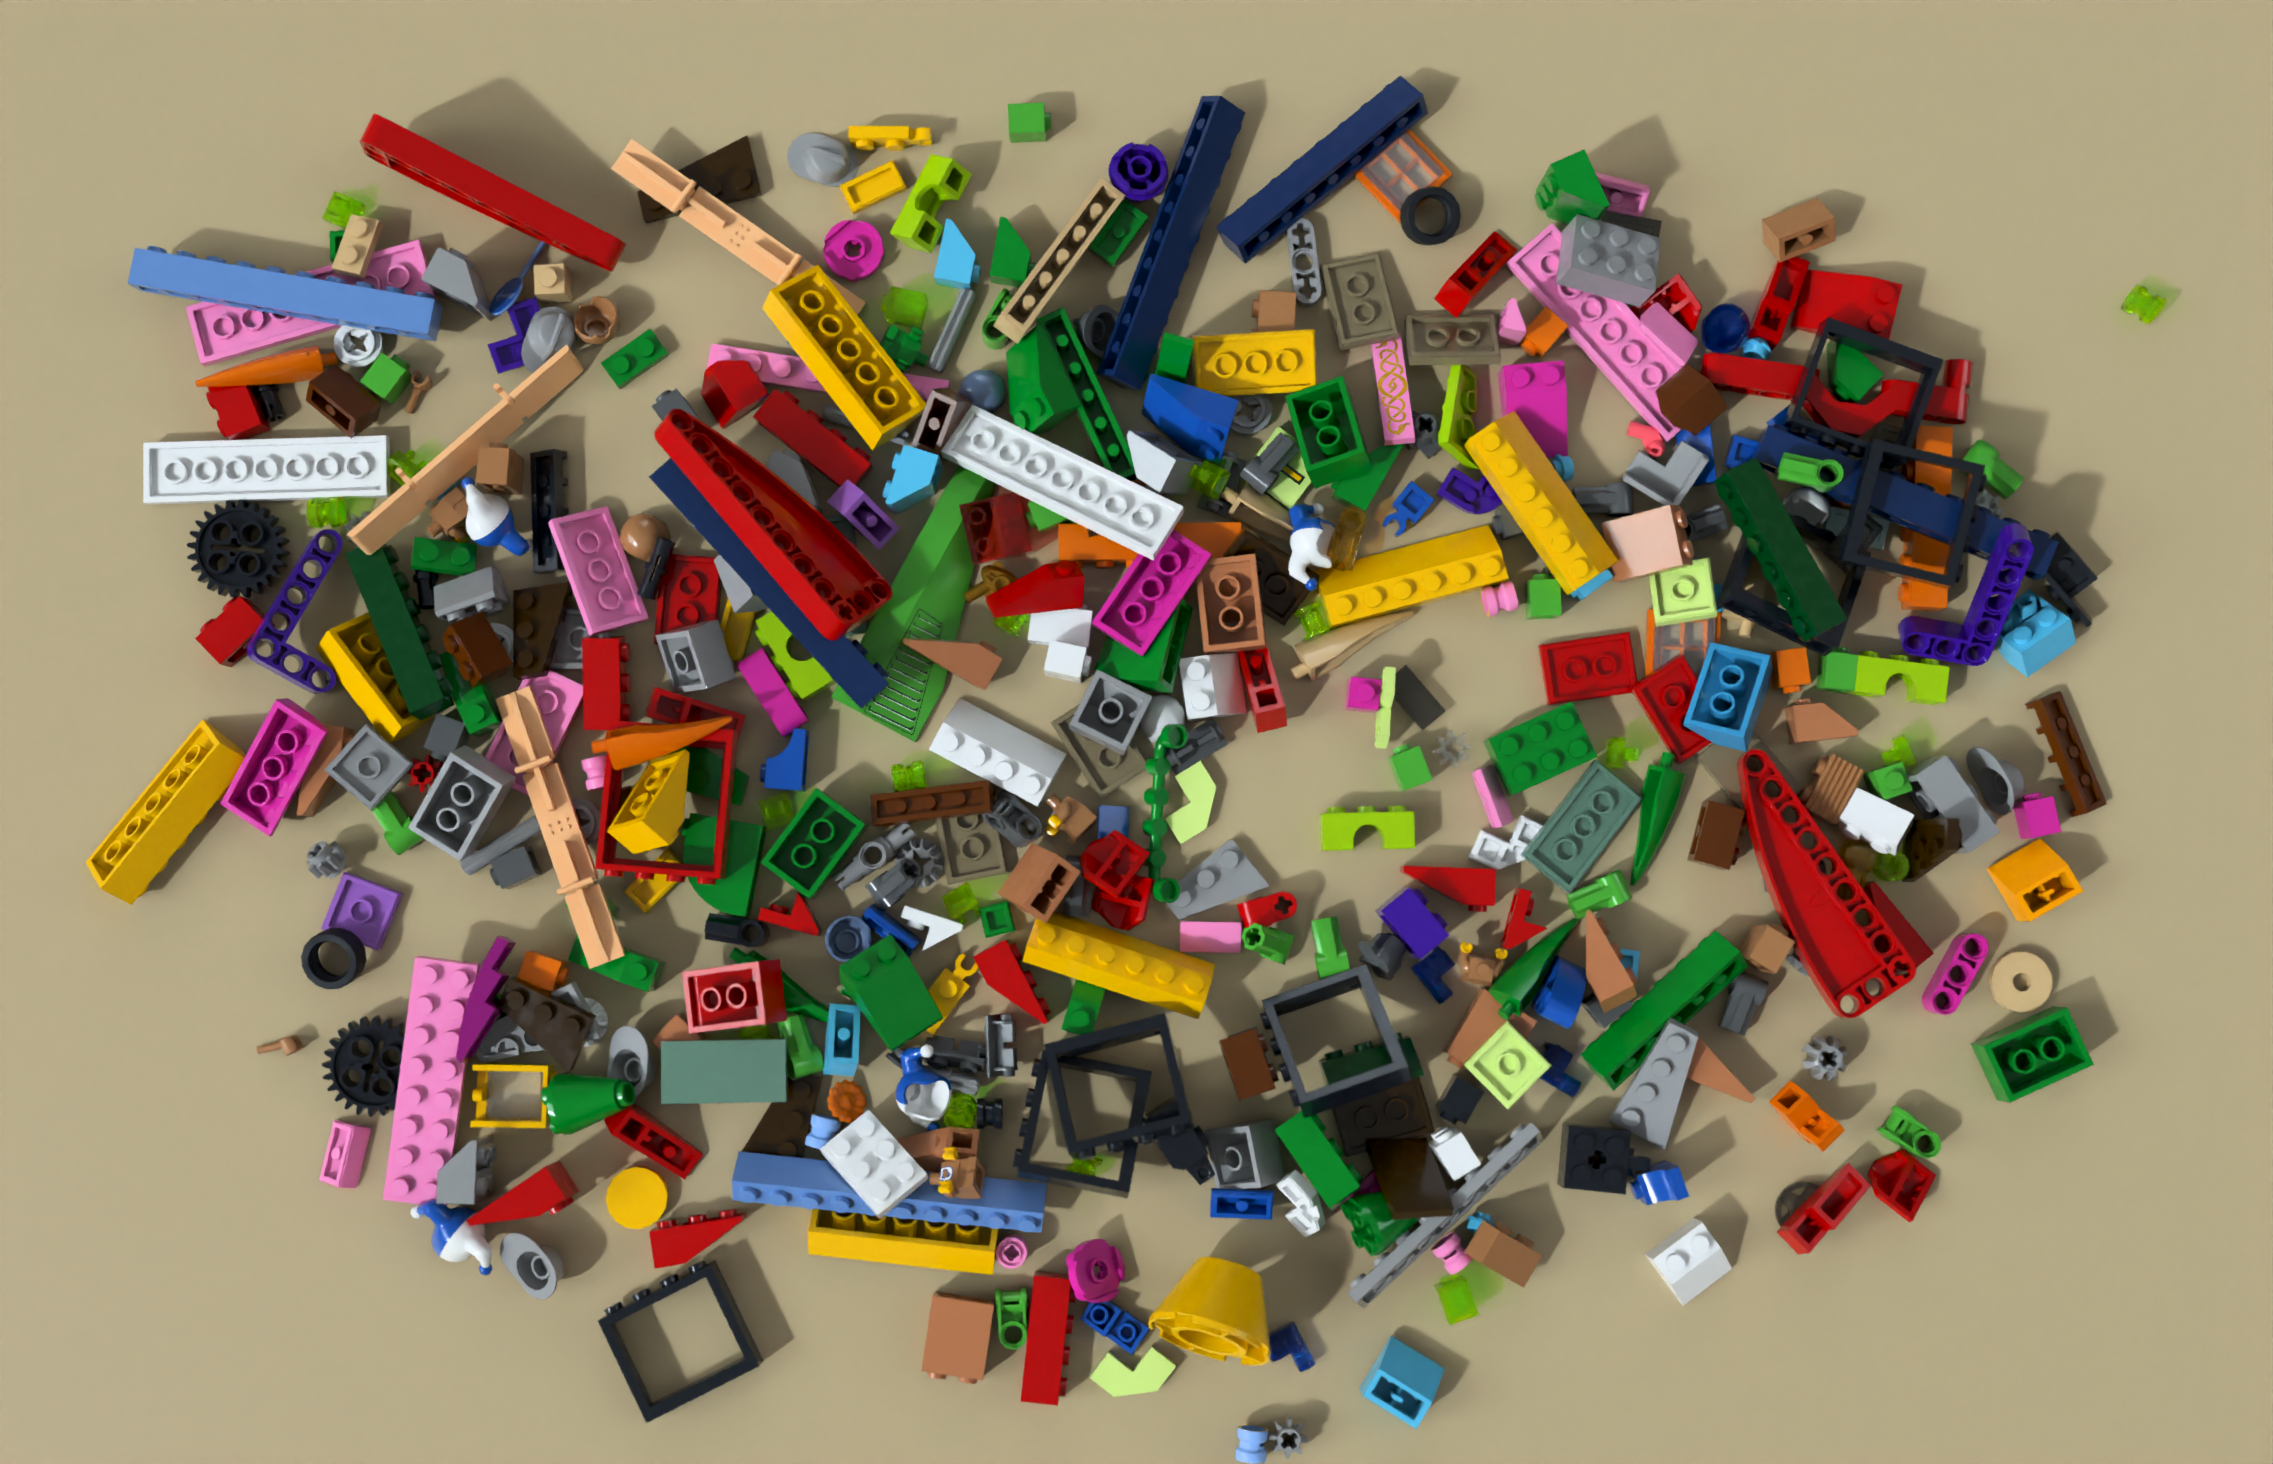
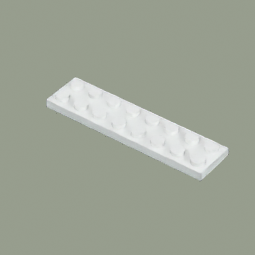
[941,404,1184,561]
[143,435,390,505]

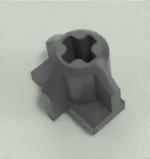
[1406,410,1442,459]
[1357,933,1406,980]

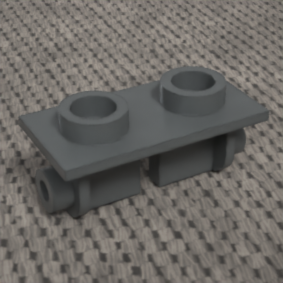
[1197,451,1247,517]
[1166,718,1228,775]
[984,1014,1018,1078]
[923,1035,987,1074]

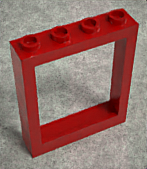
[595,720,738,885]

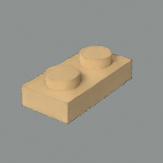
[332,214,383,279]

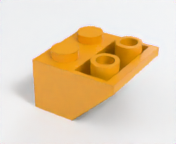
[1986,838,2083,922]

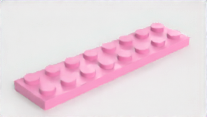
[1506,223,1682,443]
[185,239,438,366]
[383,955,480,1206]

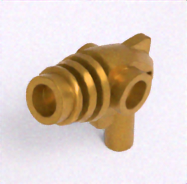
[963,560,1018,603]

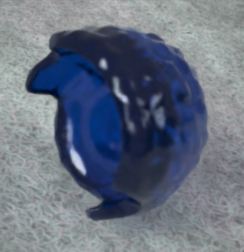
[1701,303,1751,354]

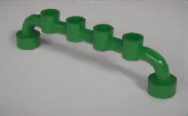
[1142,724,1188,903]

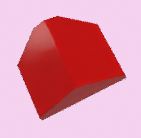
[1630,273,1703,333]
[701,361,770,429]
[1080,830,1150,899]
[1091,875,1155,931]
[1867,1149,1936,1223]

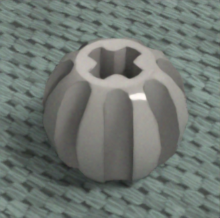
[1801,1035,1849,1081]

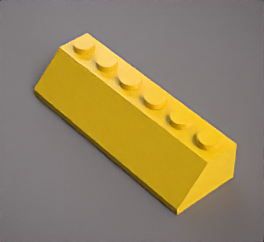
[762,264,926,451]
[1464,411,1618,596]
[1314,525,1509,629]
[85,719,246,905]
[1022,911,1215,1019]
[808,1209,999,1275]

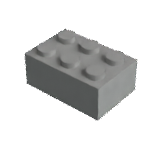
[1556,214,1661,307]
[408,745,516,861]
[1906,755,2000,854]

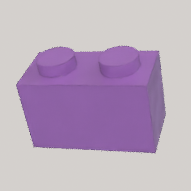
[827,479,900,550]

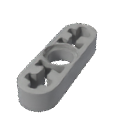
[1287,218,1321,307]

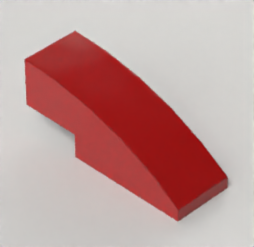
[1745,256,1810,351]
[644,687,746,739]
[1777,1163,1871,1255]

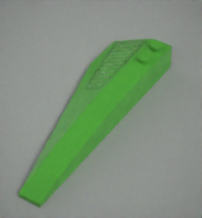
[831,466,995,742]

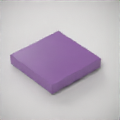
[321,872,404,951]

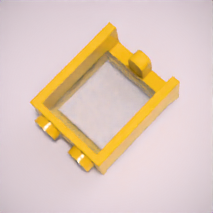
[470,1062,558,1128]

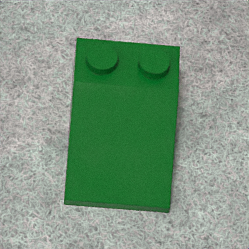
[1006,324,1081,435]
[839,934,943,1052]

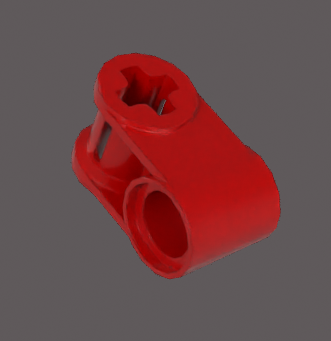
[1236,891,1297,928]

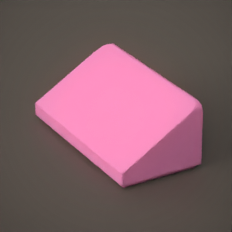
[1595,172,1650,220]
[1497,298,1527,346]
[1640,302,1698,367]
[1472,765,1513,829]
[1179,921,1242,953]
[319,1120,371,1188]

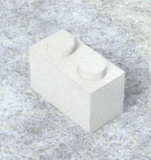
[1028,605,1093,650]
[1044,640,1092,683]
[1838,787,1914,856]
[1428,1126,1481,1181]

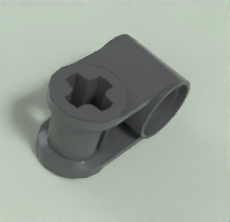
[982,790,1043,848]

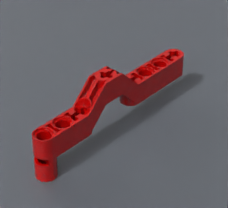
[1701,353,1973,438]

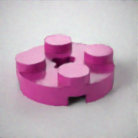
[824,220,885,283]
[1066,1239,1125,1303]

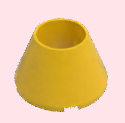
[1148,1257,1271,1365]

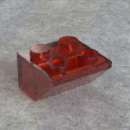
[959,492,1035,565]

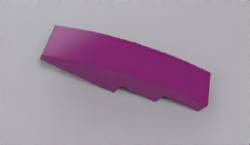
[456,936,516,1063]

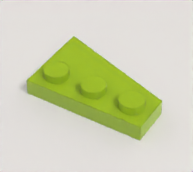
[1438,365,1479,470]

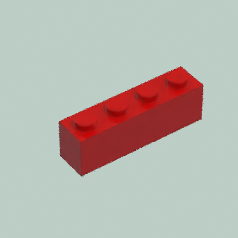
[753,388,873,487]
[1020,1271,1076,1406]

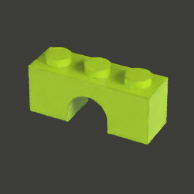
[890,154,972,253]
[755,611,837,702]
[1846,651,1950,705]
[1320,806,1415,851]

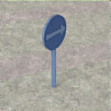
[490,241,546,316]

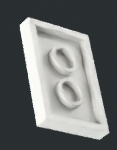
[820,1109,929,1219]

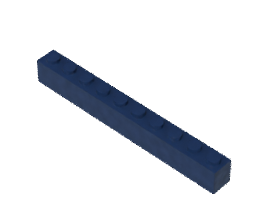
[1096,95,1245,390]
[1751,424,2059,580]
[649,458,889,710]

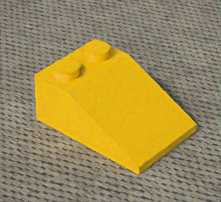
[607,749,690,854]

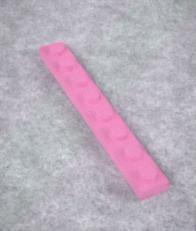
[707,343,950,403]

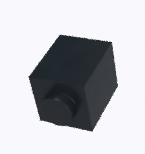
[1435,1074,1484,1125]

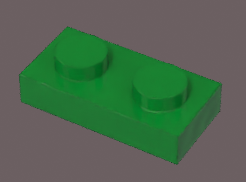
[1089,200,1148,268]
[601,329,669,389]
[410,537,477,576]

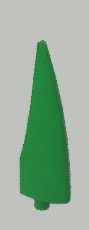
[1630,752,1688,886]
[1489,918,1581,1020]
[729,947,829,1023]

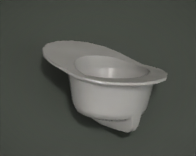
[787,133,858,187]
[521,306,577,373]
[1966,747,2025,815]
[607,1026,656,1097]
[500,1233,565,1299]

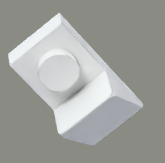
[901,905,965,950]

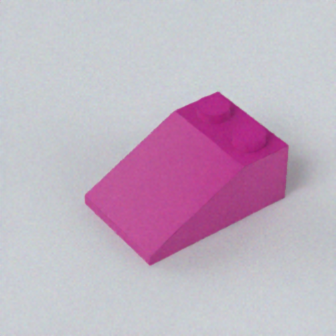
[1498,360,1568,458]

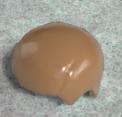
[573,296,620,344]
[619,513,671,561]

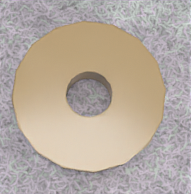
[1988,951,2053,1013]

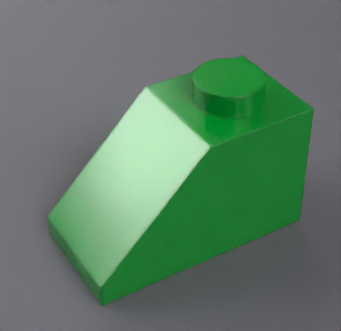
[989,217,1036,288]
[1827,340,1884,403]

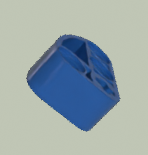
[1531,955,1587,1029]

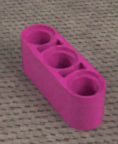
[736,647,810,737]
[1922,933,1989,1015]

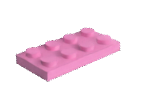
[548,506,649,637]
[485,669,583,796]

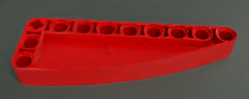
[359,114,626,272]
[654,408,893,641]
[1737,749,1916,1018]

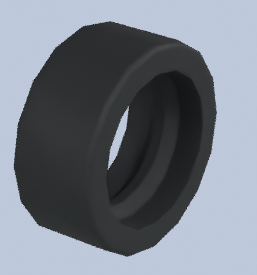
[1400,186,1461,246]
[301,928,366,989]

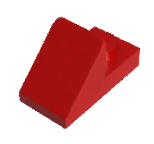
[1499,888,1547,949]
[758,892,822,936]

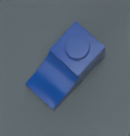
[760,728,810,792]
[1630,1160,1689,1205]

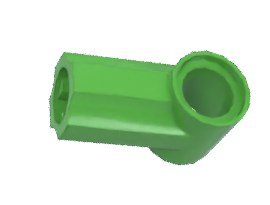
[1962,440,2024,499]
[1777,452,1844,492]
[371,791,424,855]
[1566,869,1633,919]
[1311,916,1350,980]
[1241,923,1295,965]
[776,1014,824,1080]

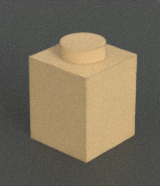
[533,263,573,304]

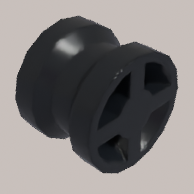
[977,1098,1003,1129]

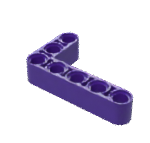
[1898,523,2034,666]
[247,529,343,694]

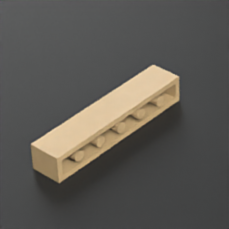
[993,177,1126,344]

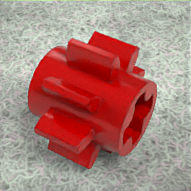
[408,755,444,794]

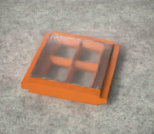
[1353,129,1453,224]
[1645,609,1721,678]

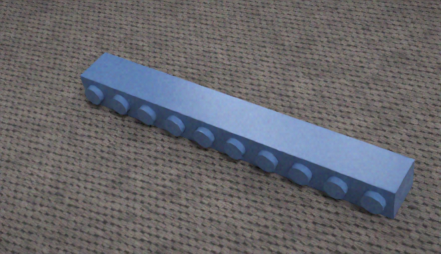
[128,246,443,342]
[732,1151,1047,1233]

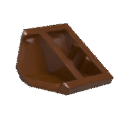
[1655,364,1728,436]

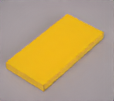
[1193,329,1317,396]

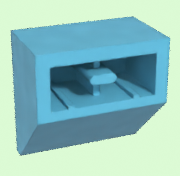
[882,445,943,514]
[1983,589,2076,677]
[1359,1335,1445,1429]

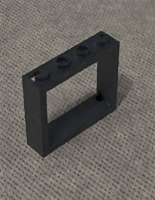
[1783,317,1943,469]
[1836,439,1987,588]
[1716,513,1871,656]
[1260,964,1411,1118]
[1044,1013,1194,1161]
[1013,1050,1152,1198]
[598,1259,764,1423]

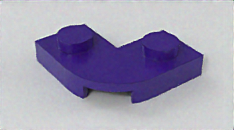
[487,297,540,375]
[1436,467,1502,515]

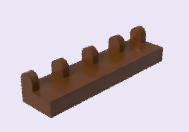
[2025,691,2107,817]
[870,780,995,827]

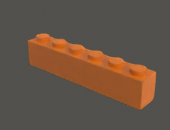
[1898,426,1953,612]
[1058,522,1241,569]

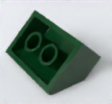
[1319,1032,1424,1086]

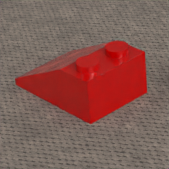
[1790,269,1903,339]
[682,959,787,1034]
[466,1160,579,1226]

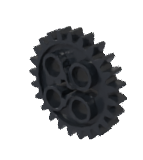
[187,499,290,598]
[322,1015,405,1117]

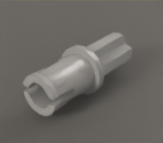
[923,1065,980,1096]

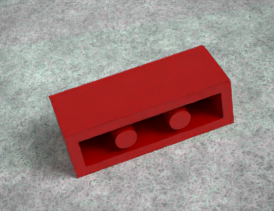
[582,636,631,730]

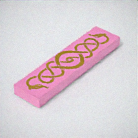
[1371,331,1415,446]

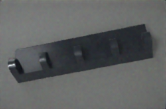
[530,449,569,574]

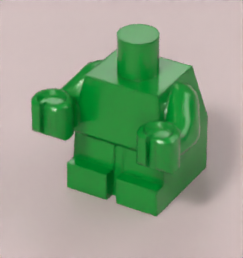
[880,324,929,373]

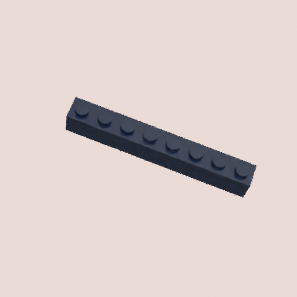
[1216,76,1428,264]

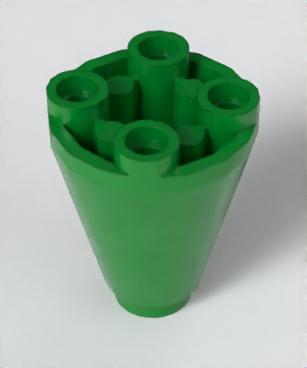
[541,1072,635,1135]
[1341,1191,1420,1256]

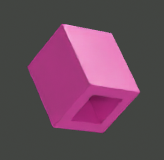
[1345,676,1382,713]
[2013,792,2061,839]

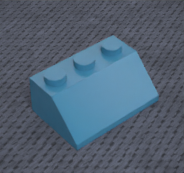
[1683,642,1773,752]

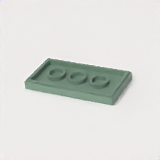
[1521,760,1643,893]
[661,1039,788,1104]

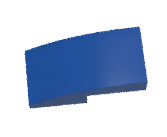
[1080,1300,1151,1355]

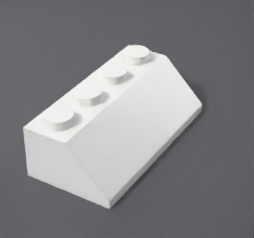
[929,698,1067,808]

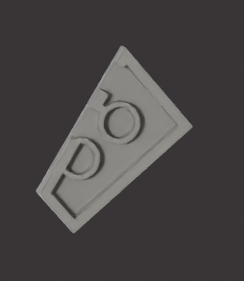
[1165,838,1270,920]

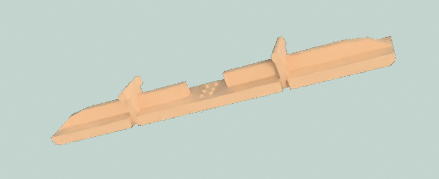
[611,139,866,315]
[347,345,583,555]
[495,686,625,969]

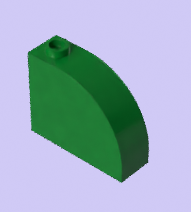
[1095,599,1193,693]
[682,813,767,917]

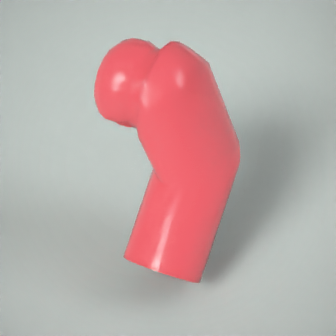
[1626,421,1665,458]

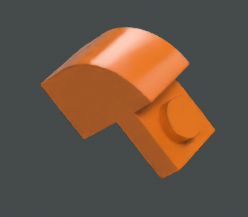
[1769,1080,1845,1152]

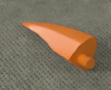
[195,345,338,387]
[591,716,732,770]

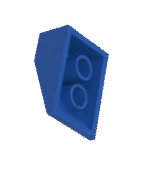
[1141,373,1239,464]

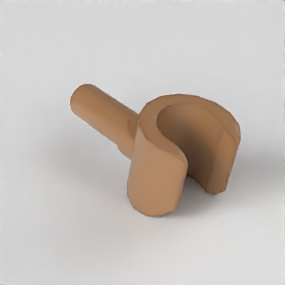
[405,370,432,414]
[257,1035,303,1056]

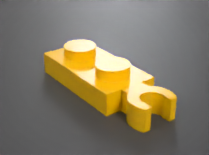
[848,126,932,151]
[927,953,978,1035]

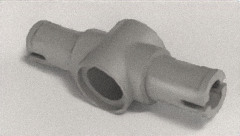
[832,823,917,891]

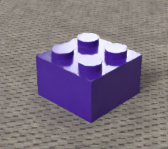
[1375,887,1449,959]

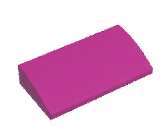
[1091,529,1212,657]
[220,698,329,836]

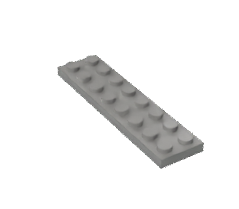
[1348,1122,1544,1308]

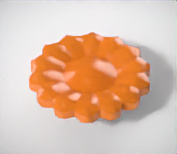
[827,1080,867,1123]

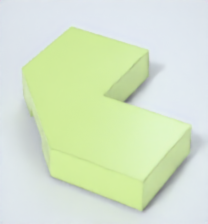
[1374,667,1396,749]
[1165,761,1216,845]
[1089,1345,1176,1397]

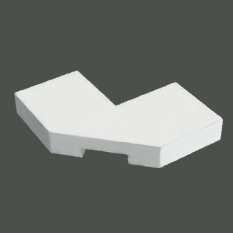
[1468,815,1543,870]
[1276,1169,1326,1238]

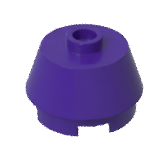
[1109,142,1169,203]

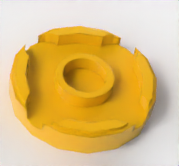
[606,1166,669,1229]

